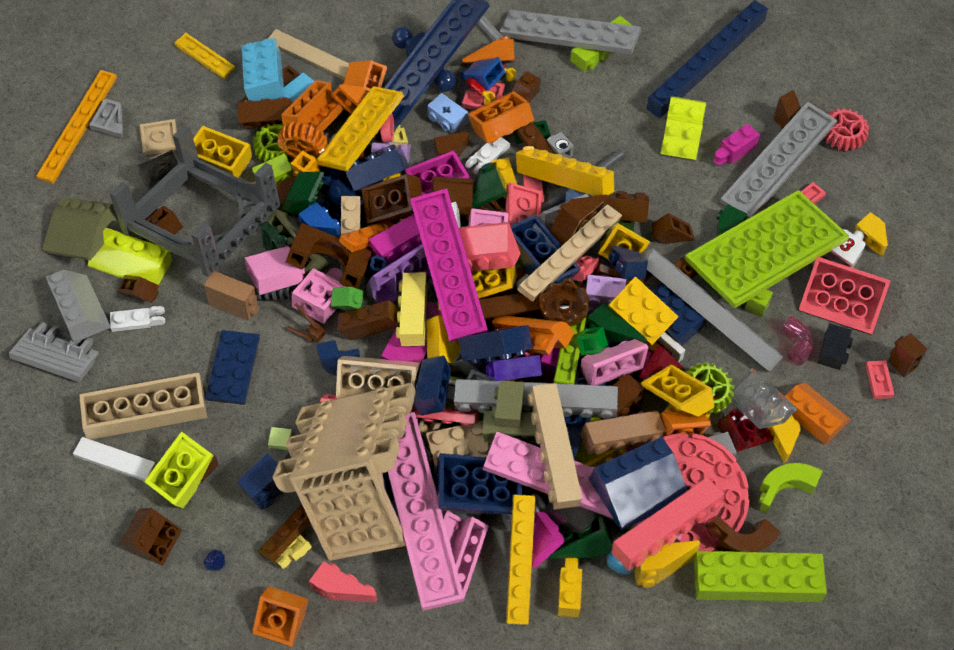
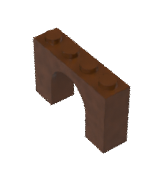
[285,223,372,289]

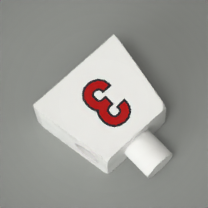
[823,230,866,268]

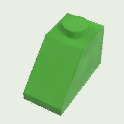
[331,287,363,311]

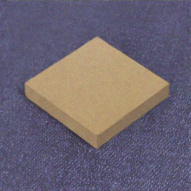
[139,119,177,156]

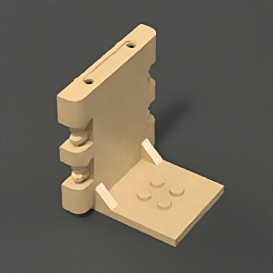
[273,382,416,561]

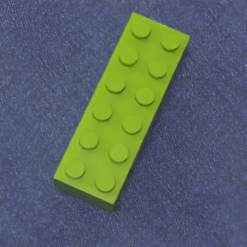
[694,551,827,602]

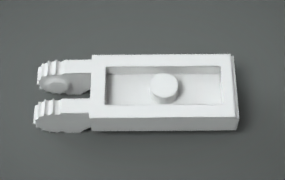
[465,137,510,175]
[110,306,165,332]

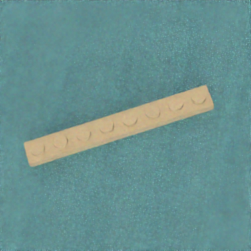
[517,204,622,302]

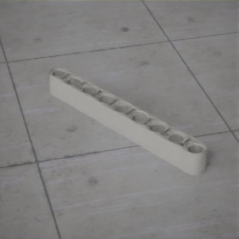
[644,248,783,372]

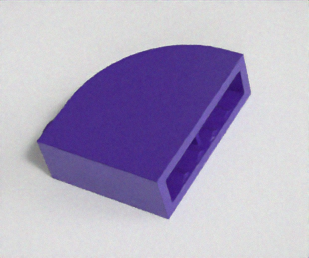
[486,355,542,381]

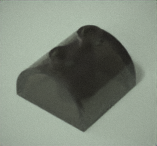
[137,149,187,191]

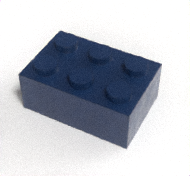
[345,144,409,191]
[652,283,705,346]
[459,325,533,364]

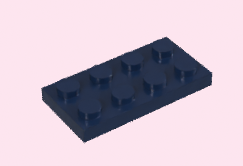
[205,330,260,405]

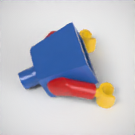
[461,57,516,105]

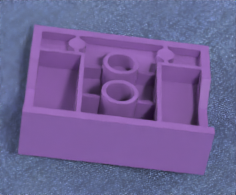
[366,244,432,304]

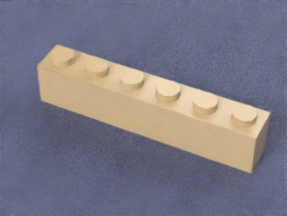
[527,383,582,509]

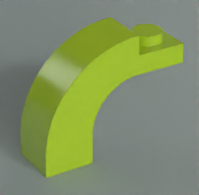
[758,463,823,514]

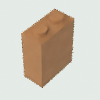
[204,271,259,321]

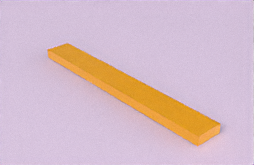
[36,70,117,184]

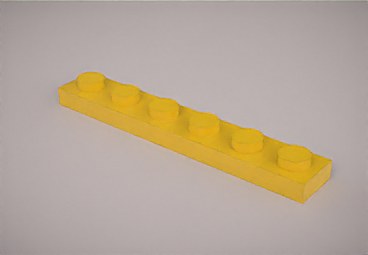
[506,495,535,624]

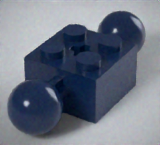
[392,27,456,92]

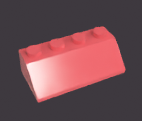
[458,222,521,271]

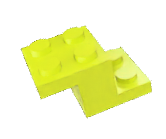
[661,96,706,160]

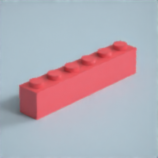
[612,478,725,571]

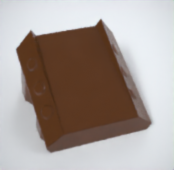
[431,177,474,216]

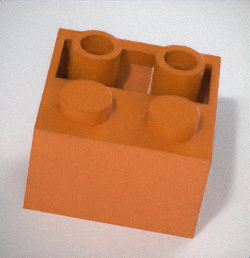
[343,60,387,92]

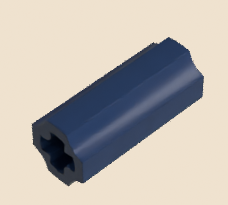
[364,255,387,279]

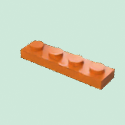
[339,221,395,252]

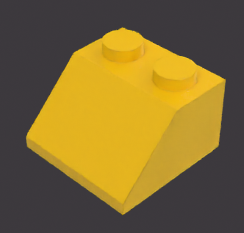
[598,223,650,260]

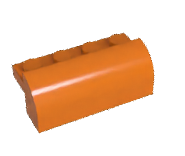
[281,80,345,131]
[492,316,574,355]

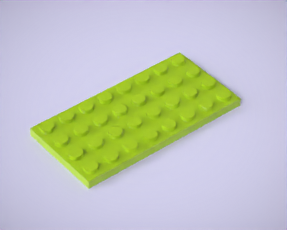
[685,190,849,309]

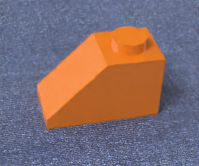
[331,84,368,114]

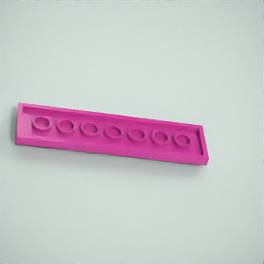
[410,188,488,343]

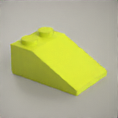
[144,432,214,508]

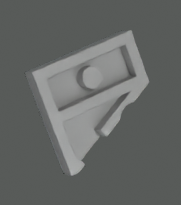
[90,99,123,138]

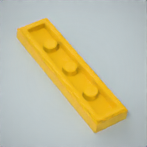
[174,33,236,80]

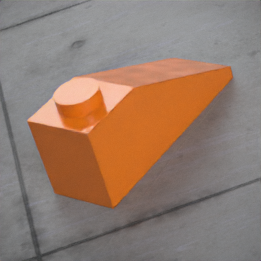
[462,37,515,65]

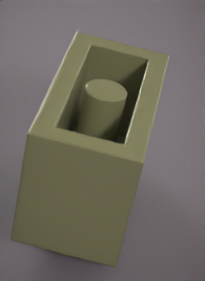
[492,380,525,428]

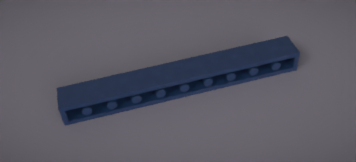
[646,0,768,119]

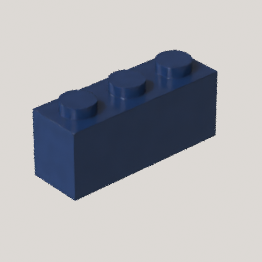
[413,355,451,416]

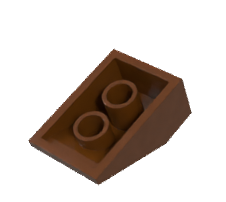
[362,174,422,225]
[550,194,609,245]

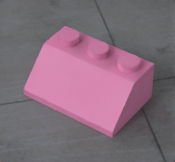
[580,339,648,386]

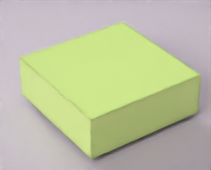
[268,427,292,450]

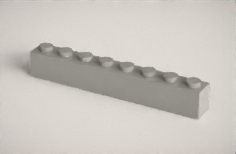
[454,379,618,419]

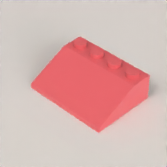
[799,257,891,334]

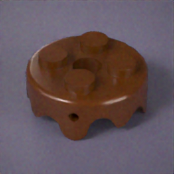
[539,278,589,327]

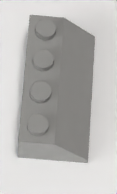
[46,270,111,342]

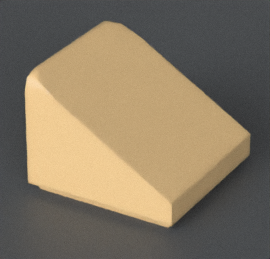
[418,418,443,438]

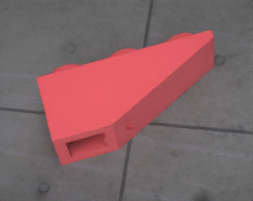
[309,561,377,603]

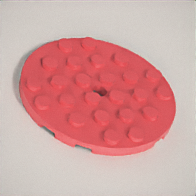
[663,433,749,551]

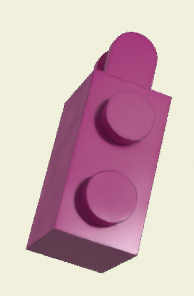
[714,123,760,166]

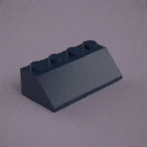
[510,215,581,289]

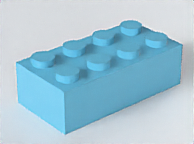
[242,38,285,101]

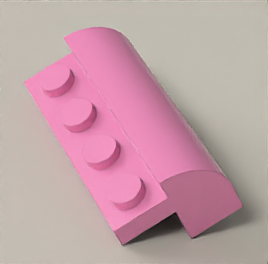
[442,510,489,603]

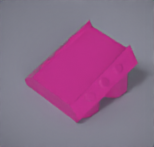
[532,512,564,568]

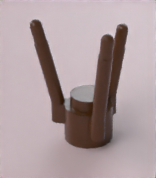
[286,303,326,343]

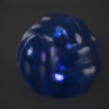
[203,549,226,571]

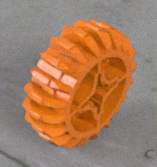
[278,121,327,159]

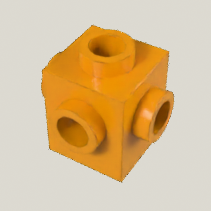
[291,150,320,177]

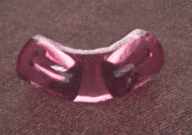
[781,316,813,366]

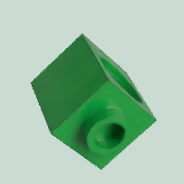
[576,326,608,355]

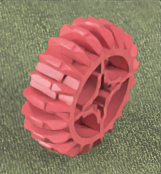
[823,107,869,152]

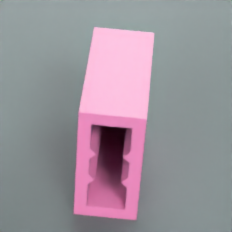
[245,246,305,295]

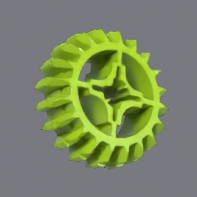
[253,122,295,162]
[686,362,734,415]

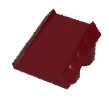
[637,345,685,401]
[718,407,773,452]

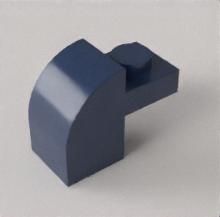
[316,340,360,375]

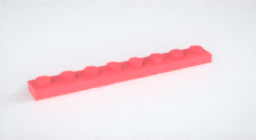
[320,394,479,426]

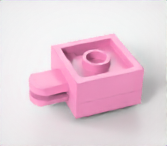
[292,268,345,324]

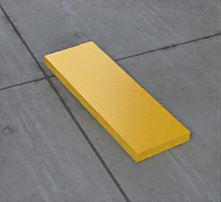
[317,86,404,171]

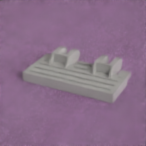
[9,322,99,382]

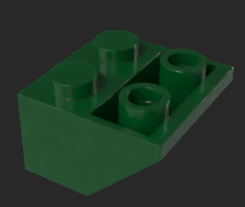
[281,172,324,218]

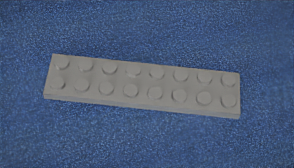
[500,10,641,55]
[720,102,837,220]

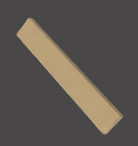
[268,29,349,80]

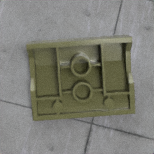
[42,197,119,261]

